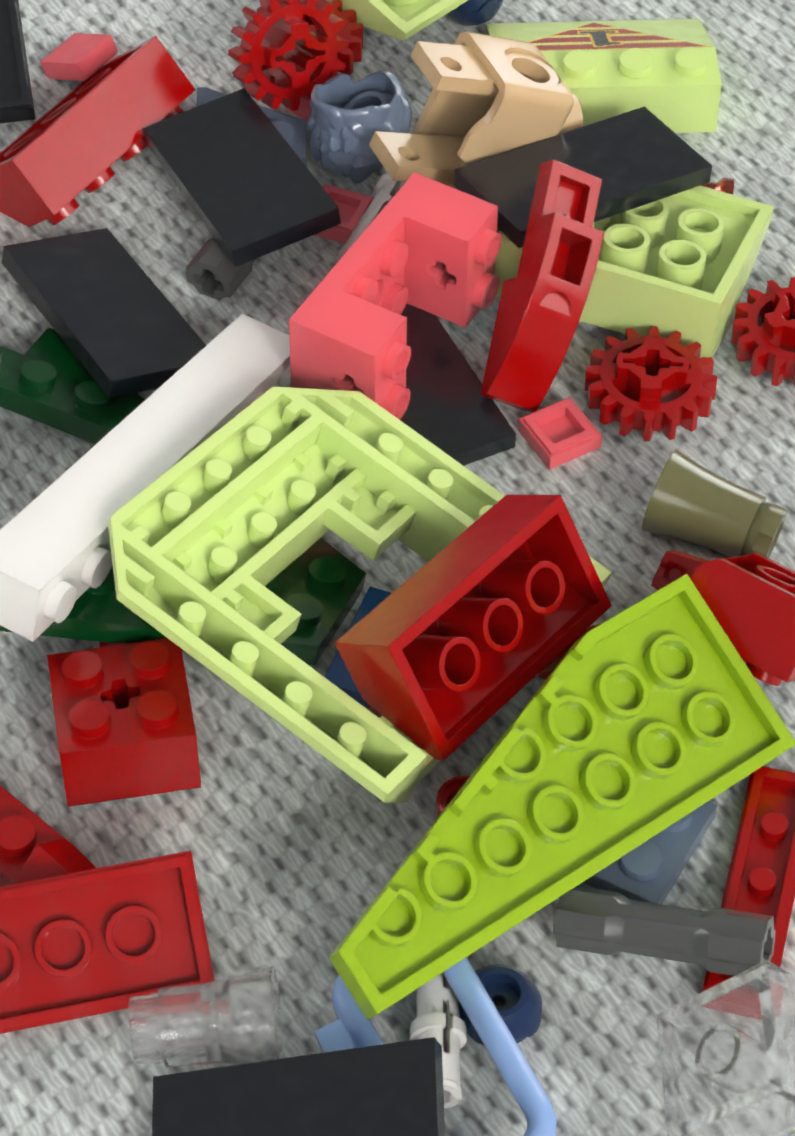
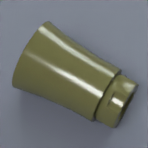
[642,450,788,558]

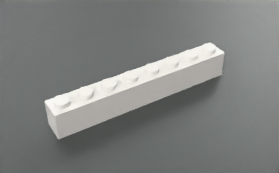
[0,314,291,642]

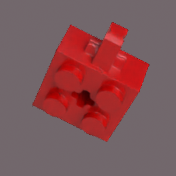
[651,550,795,686]
[47,638,201,807]

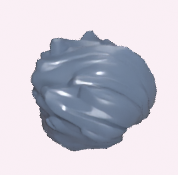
[308,70,412,184]

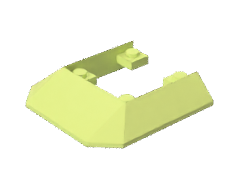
[108,386,612,803]

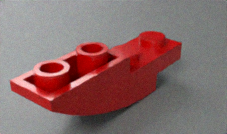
[480,159,604,412]

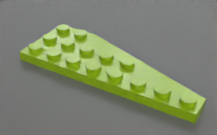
[328,574,795,1020]

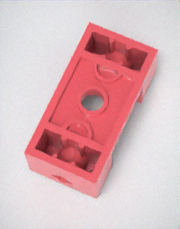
[289,172,502,420]

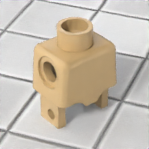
[369,31,583,190]

